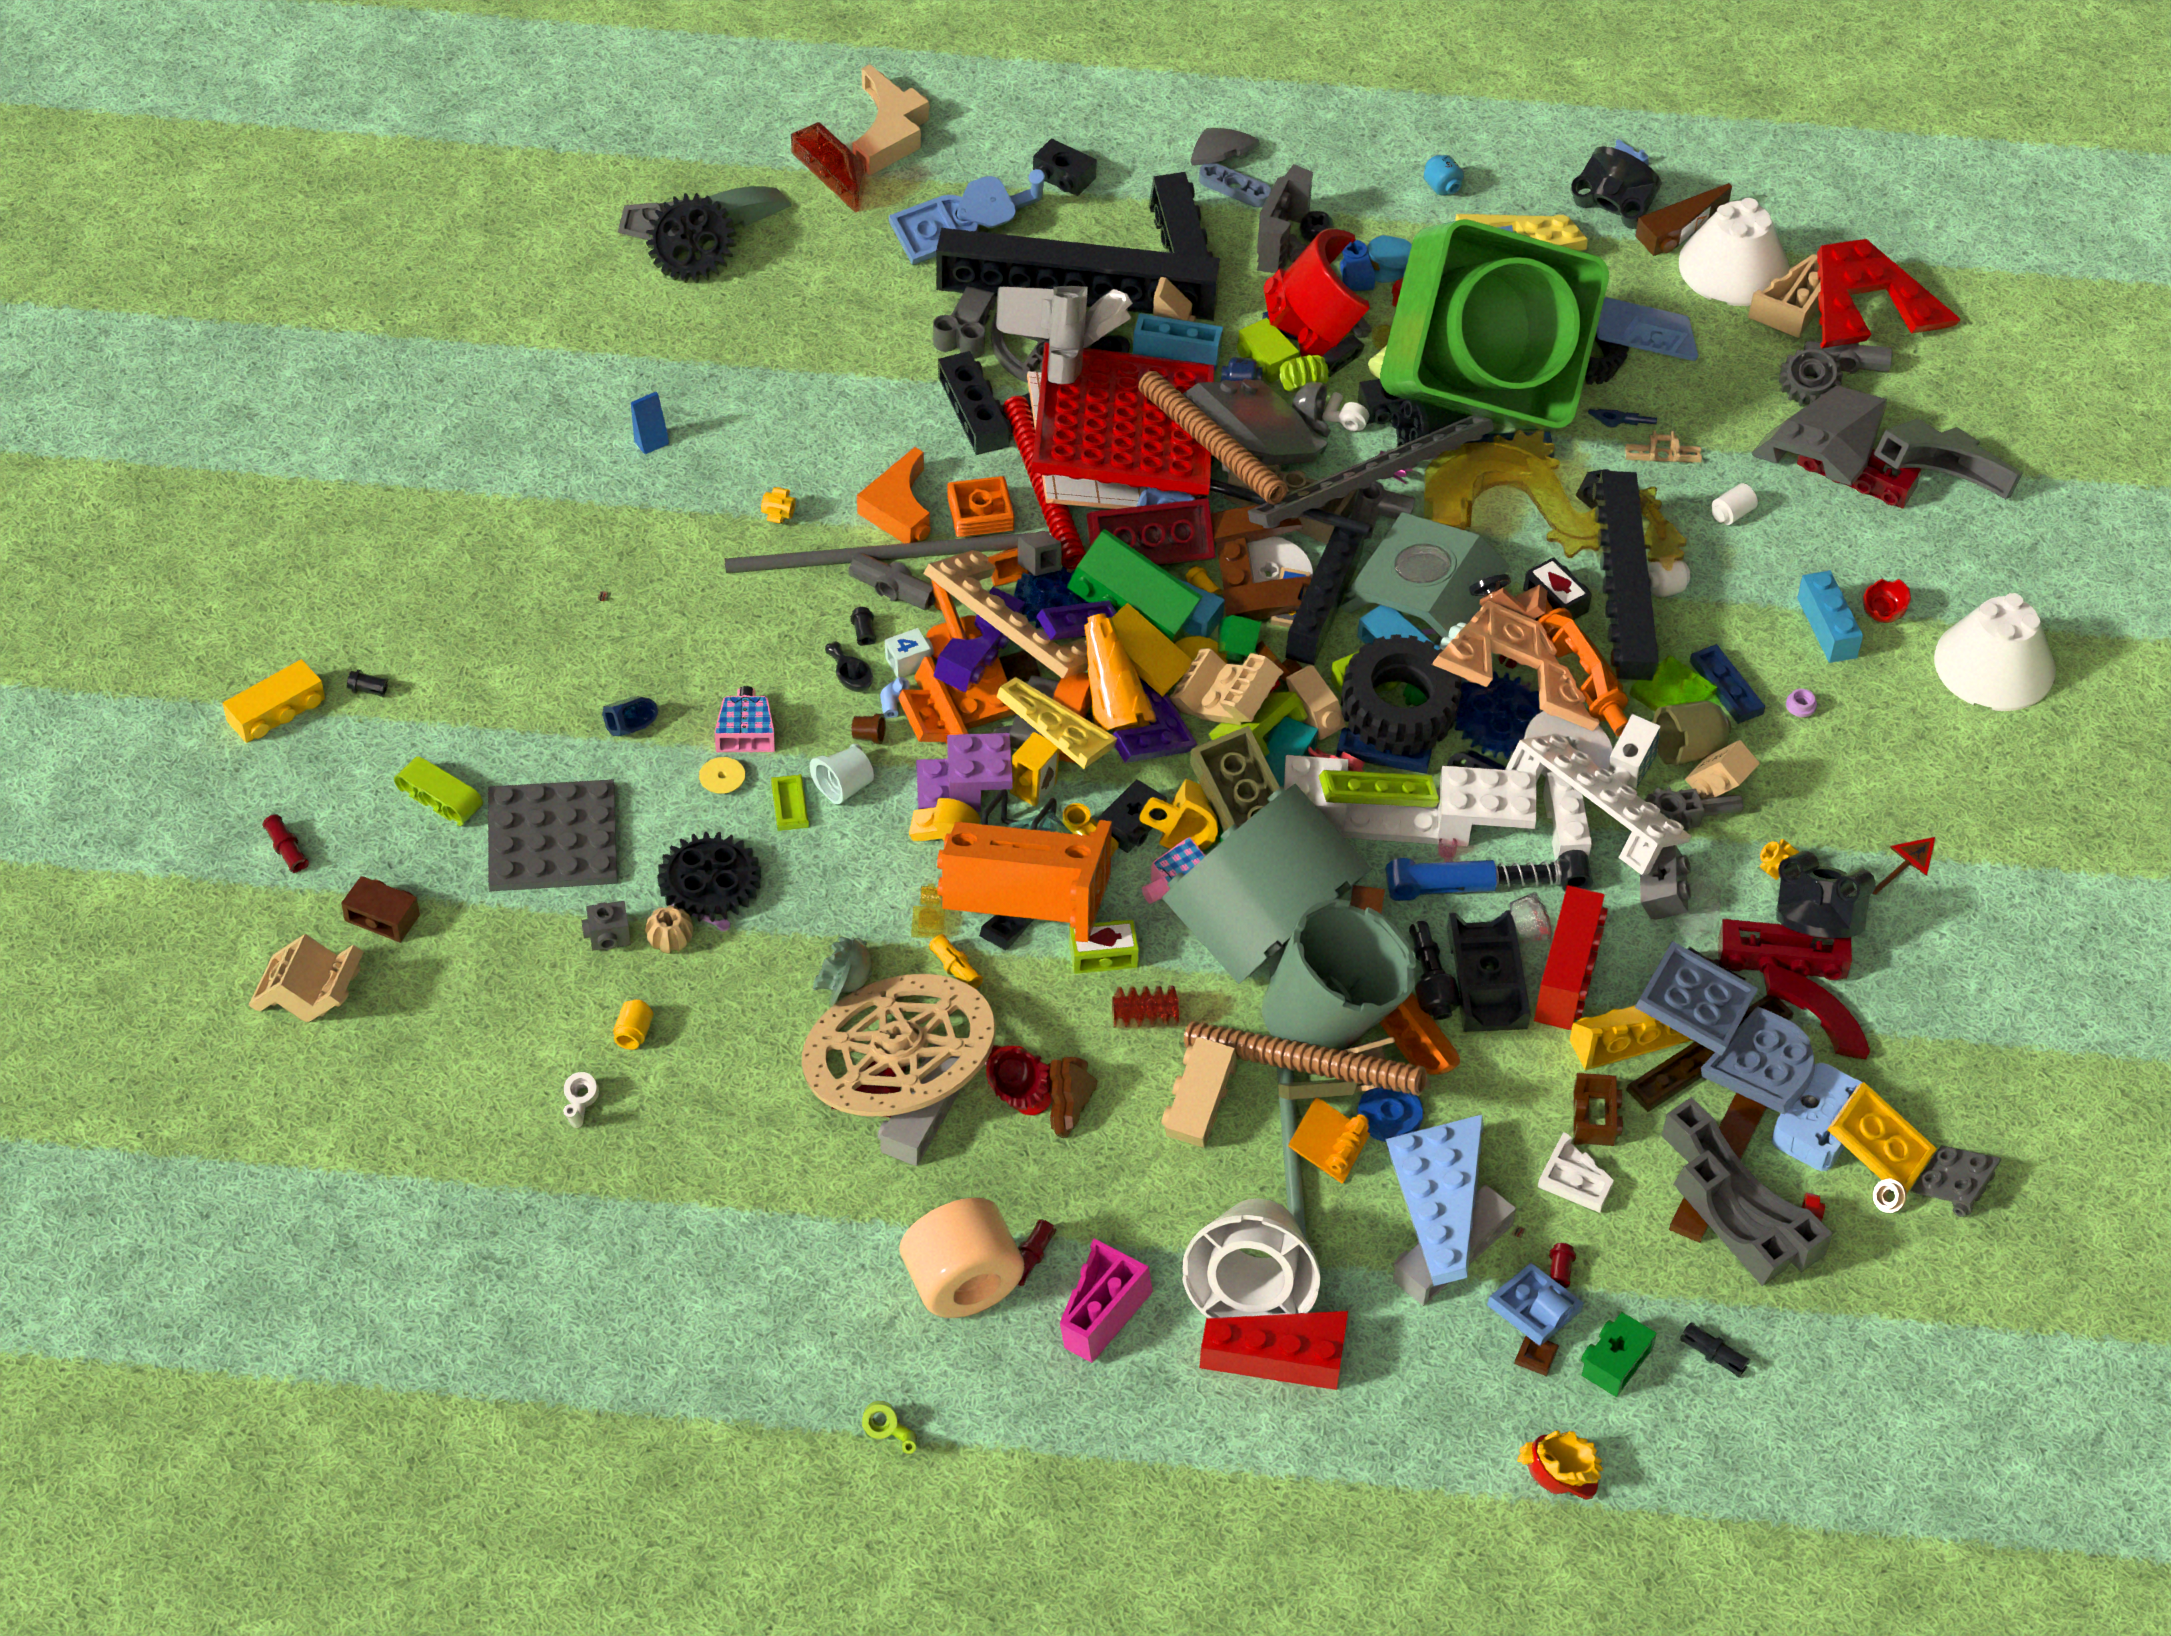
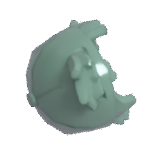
[813,936,872,1006]

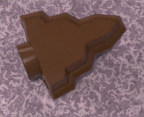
[1048,1057,1098,1138]

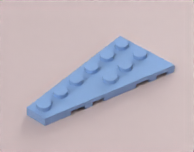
[1386,1115,1484,1286]

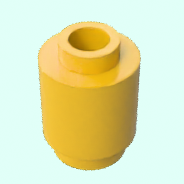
[613,999,654,1050]

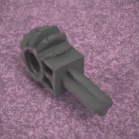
[1644,786,1743,831]

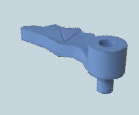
[1614,139,1649,165]

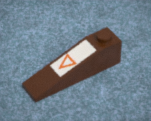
[1635,183,1732,256]

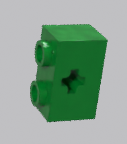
[1581,1312,1657,1397]

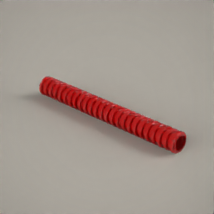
[1003,396,1086,569]

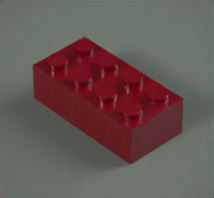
[1086,498,1216,566]

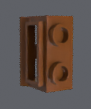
[1573,1073,1623,1146]

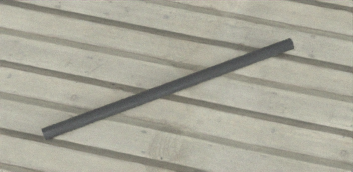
[724,531,1050,573]

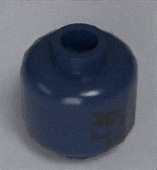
[1221,357,1263,382]

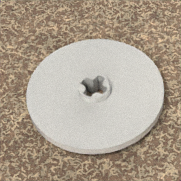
[1248,536,1313,583]
[1524,711,1613,777]

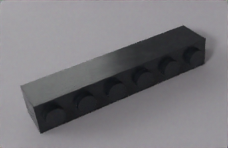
[1285,526,1365,666]

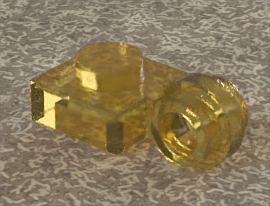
[911,883,945,938]

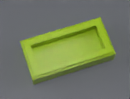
[771,774,809,831]

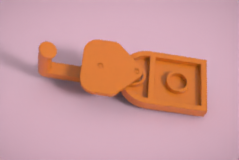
[926,580,1017,729]

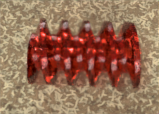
[1112,985,1179,1028]

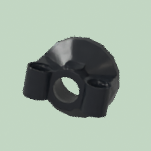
[1571,146,1662,229]
[1776,851,1876,938]

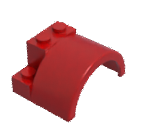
[1263,228,1370,357]

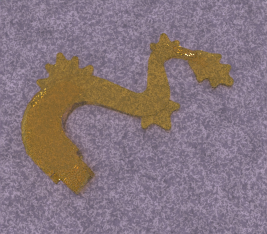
[1424,430,1687,571]

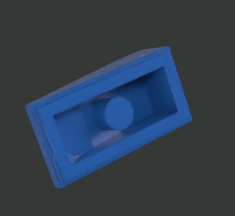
[631,392,669,454]

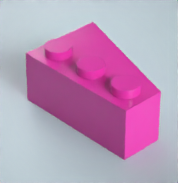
[1060,1238,1153,1363]

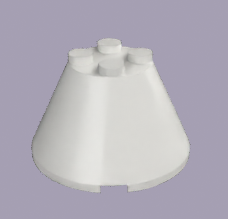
[1679,198,1790,306]
[1934,593,2056,711]

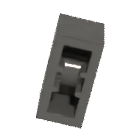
[1640,845,1692,920]

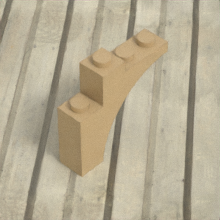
[852,64,930,175]

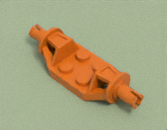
[1537,599,1629,737]

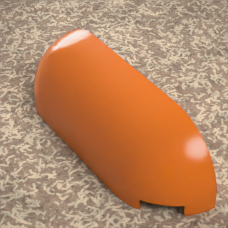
[1379,993,1460,1075]

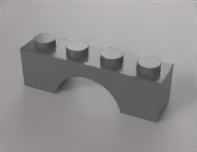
[1673,1149,1798,1286]

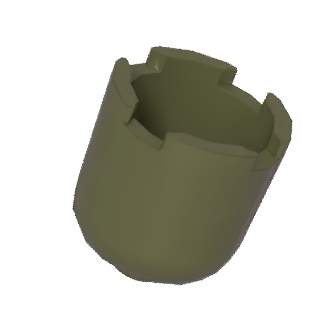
[1652,701,1731,766]

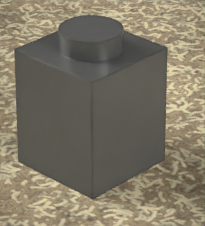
[1017,531,1062,576]

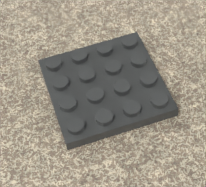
[488,779,617,892]

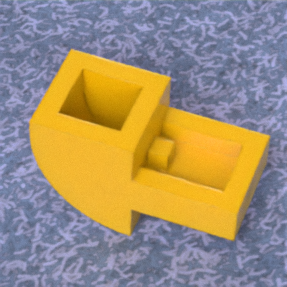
[909,798,981,841]

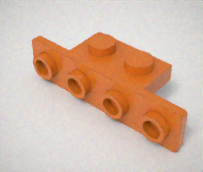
[898,657,969,744]

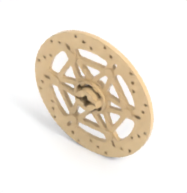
[802,974,996,1117]

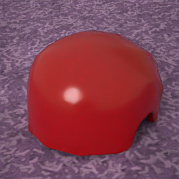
[1862,578,1911,623]

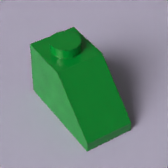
[1218,615,1262,663]

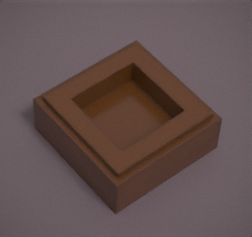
[1514,1336,1559,1377]

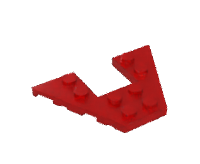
[1817,239,1960,349]

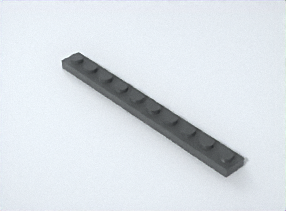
[1248,415,1494,528]

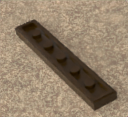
[1626,995,1794,1112]

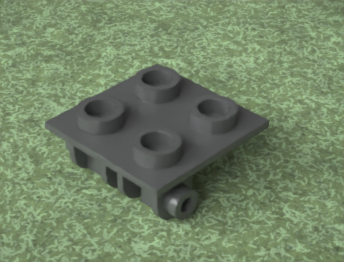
[1911,1145,2001,1217]

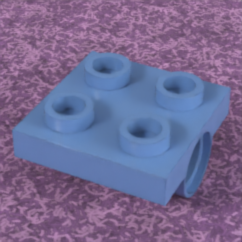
[1487,1263,1584,1346]

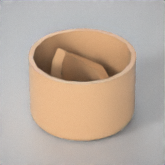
[899,1198,1024,1318]

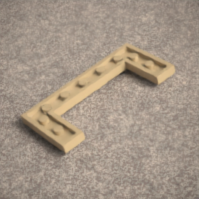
[924,550,1089,679]

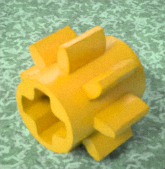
[761,487,796,524]
[1759,839,1799,880]

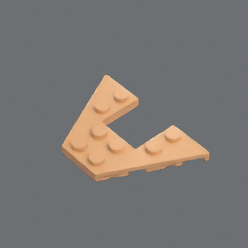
[1433,601,1599,731]

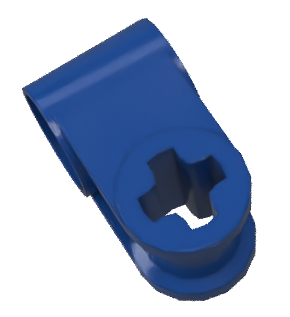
[1340,240,1375,291]

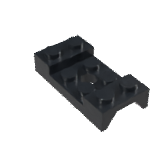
[1447,910,1531,1032]

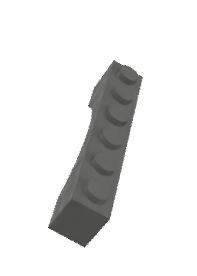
[1661,1097,1833,1273]

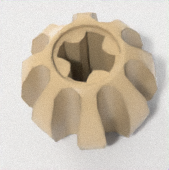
[645,905,694,954]

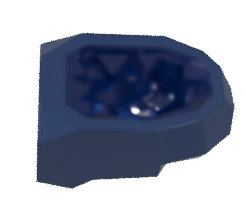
[602,696,659,736]

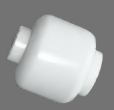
[1648,556,1690,597]

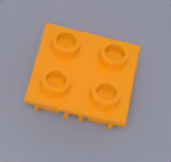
[1288,1098,1370,1184]

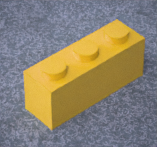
[223,659,325,743]

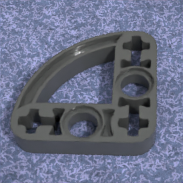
[991,312,1049,383]

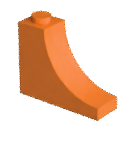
[857,447,930,543]

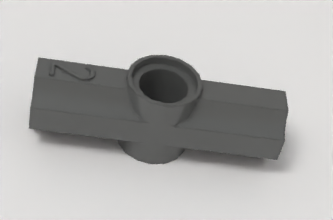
[1804,341,1892,374]
[848,553,935,611]

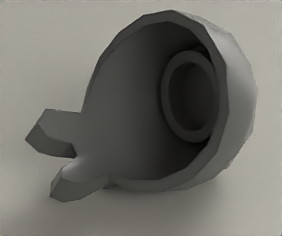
[1292,381,1331,437]

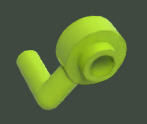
[862,1401,917,1454]

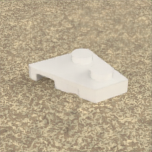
[1538,1132,1614,1213]

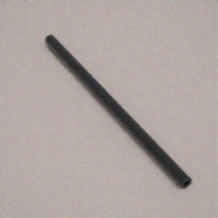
[1209,478,1373,536]

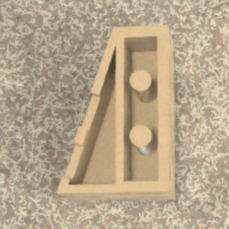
[1748,254,1821,338]
[1161,1037,1238,1148]

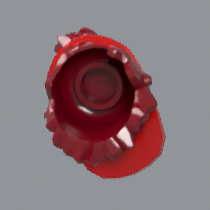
[985,1045,1052,1116]

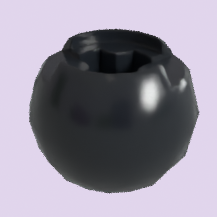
[1299,211,1335,243]

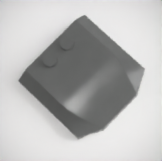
[1183,379,1328,465]

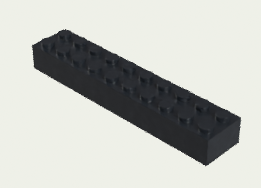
[936,228,1220,321]

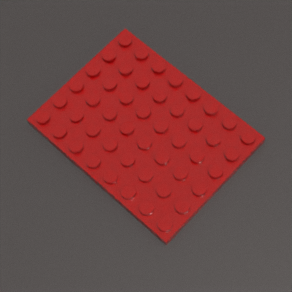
[1031,342,1214,495]

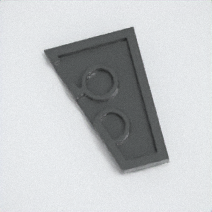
[618,198,712,253]

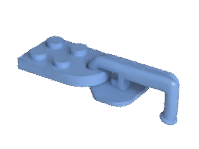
[889,169,1045,265]

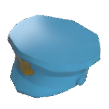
[1367,235,1412,283]

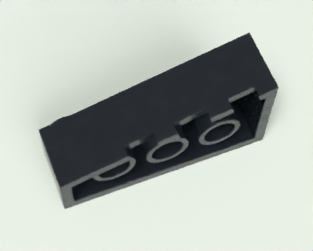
[1148,172,1213,257]

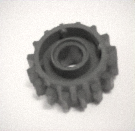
[1779,347,1843,406]

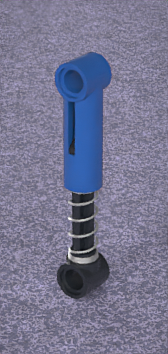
[1385,850,1593,901]

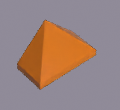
[988,548,1035,586]

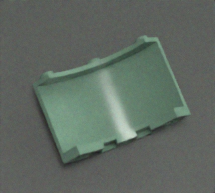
[1162,783,1372,984]

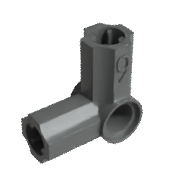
[1351,481,1416,539]

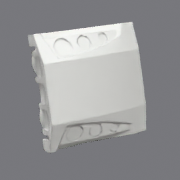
[1083,289,1133,348]

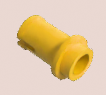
[1185,566,1222,596]

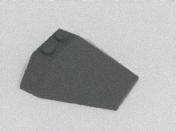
[1752,385,1887,486]

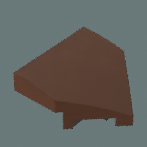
[1255,641,1303,682]

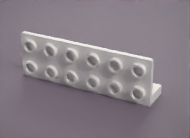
[1505,734,1691,875]

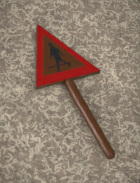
[1872,837,1935,895]

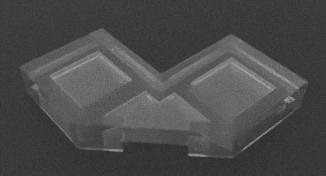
[1673,870,1721,946]

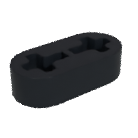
[1322,335,1365,377]

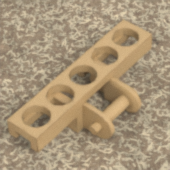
[1625,430,1702,463]

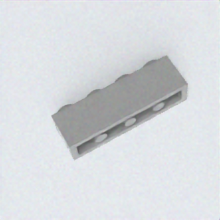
[878,1044,962,1166]
[1393,1184,1516,1306]

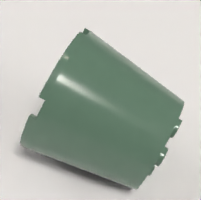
[1262,899,1416,1052]

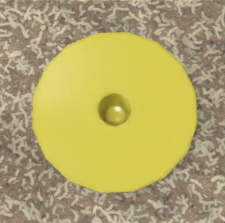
[699,757,745,794]

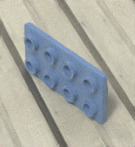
[1596,297,1698,361]

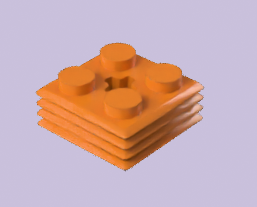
[947,476,1014,537]

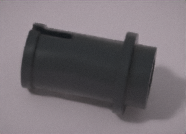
[850,607,876,646]
[347,669,388,698]

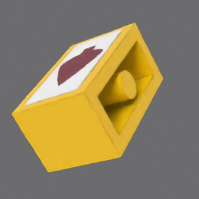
[1010,732,1060,807]

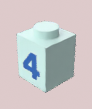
[885,628,934,678]

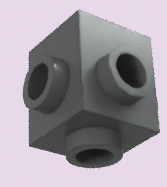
[581,901,631,951]

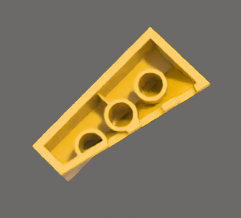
[1569,1005,1692,1071]

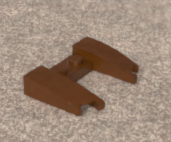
[1210,505,1312,621]

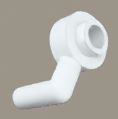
[1322,392,1370,431]
[564,1072,599,1128]

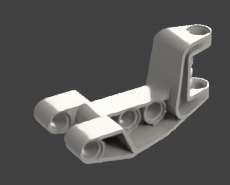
[996,286,1088,384]

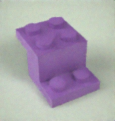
[916,733,1013,812]

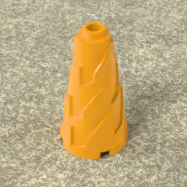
[1084,613,1156,733]

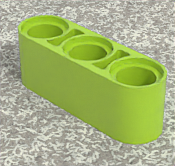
[394,756,483,826]

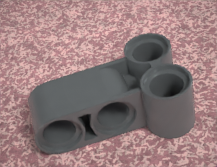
[933,286,996,359]

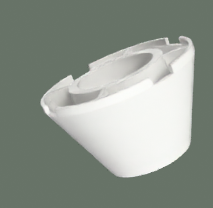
[1182,1198,1320,1318]

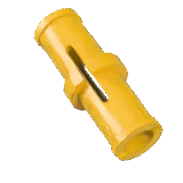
[929,934,983,989]

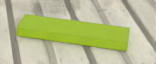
[1319,770,1440,807]

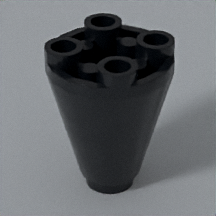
[1391,399,1469,447]

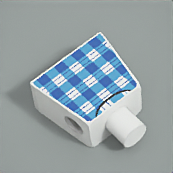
[1609,714,1661,789]

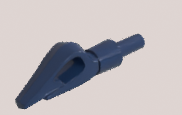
[1588,409,1657,428]

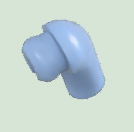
[880,677,910,718]

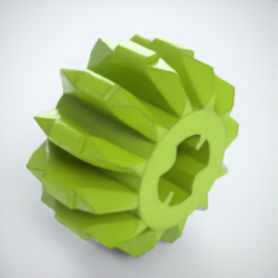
[1279,355,1329,392]

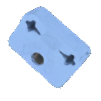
[1772,1063,1871,1171]

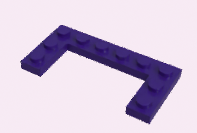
[1036,600,1198,763]

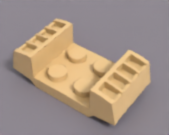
[1169,649,1283,725]

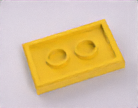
[1112,603,1193,697]
[1827,1082,1937,1193]

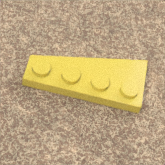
[997,677,1118,769]

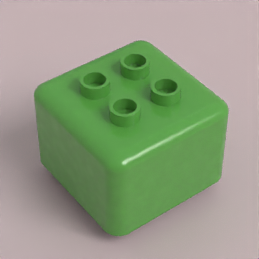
[1380,219,1609,430]

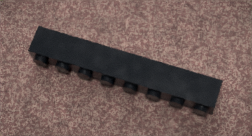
[1592,471,1659,681]

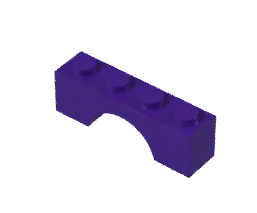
[933,586,1025,693]

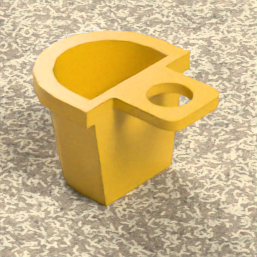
[1139,778,1219,851]

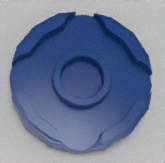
[1357,1086,1423,1142]

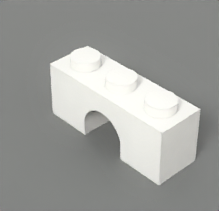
[1543,772,1592,860]

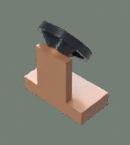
[1469,574,1547,619]

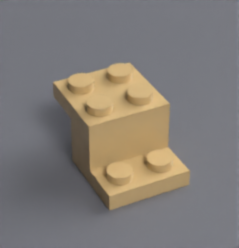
[249,934,364,1022]

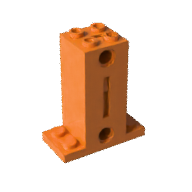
[937,820,1112,942]

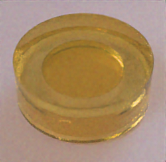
[1372,325,1392,350]

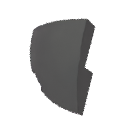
[1191,128,1260,166]

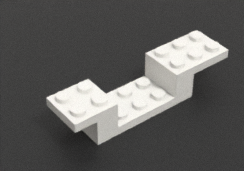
[1284,755,1536,846]

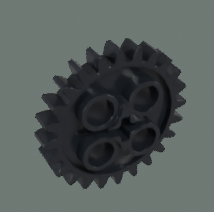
[646,193,737,283]
[657,832,761,922]

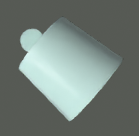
[810,744,874,804]

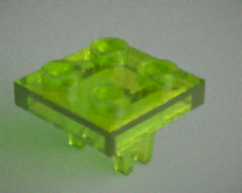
[1630,655,1717,712]

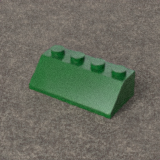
[1067,529,1203,644]

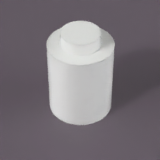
[1712,483,1758,525]

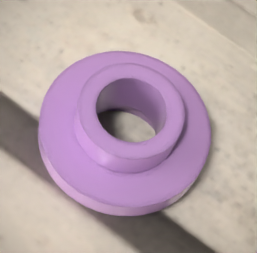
[1786,688,1817,717]

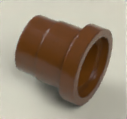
[851,713,886,744]

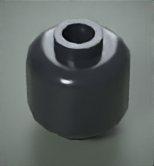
[1415,970,1460,1020]

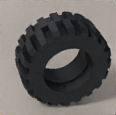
[1340,634,1462,755]

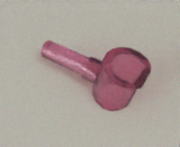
[1438,838,1457,862]

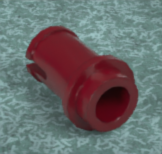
[1549,1243,1576,1288]

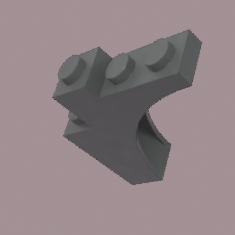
[1874,418,2023,500]

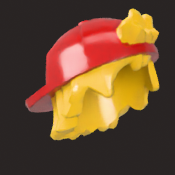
[1517,1430,1603,1500]

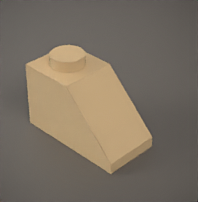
[1153,277,1196,322]
[1286,665,1346,740]

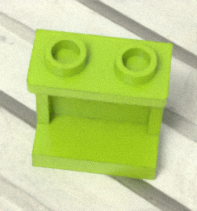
[1209,692,1308,757]

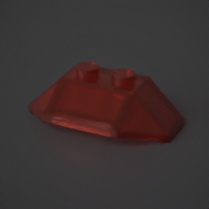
[791,122,867,213]

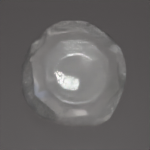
[1509,892,1552,944]

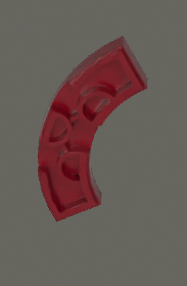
[1763,964,1870,1060]

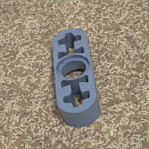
[1199,163,1271,208]

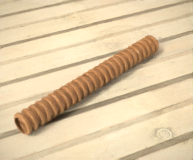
[1138,371,1288,505]
[1184,1021,1427,1096]

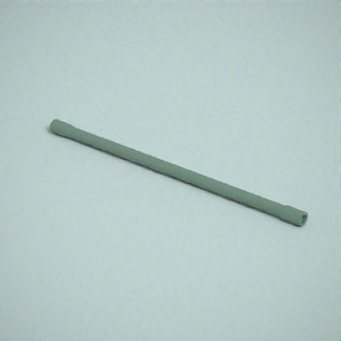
[1268,941,1307,1240]

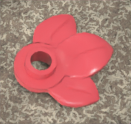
[1308,747,1365,772]

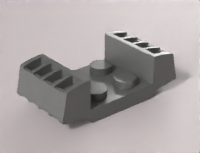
[1257,164,1313,273]

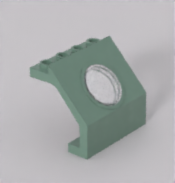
[1340,512,1510,646]

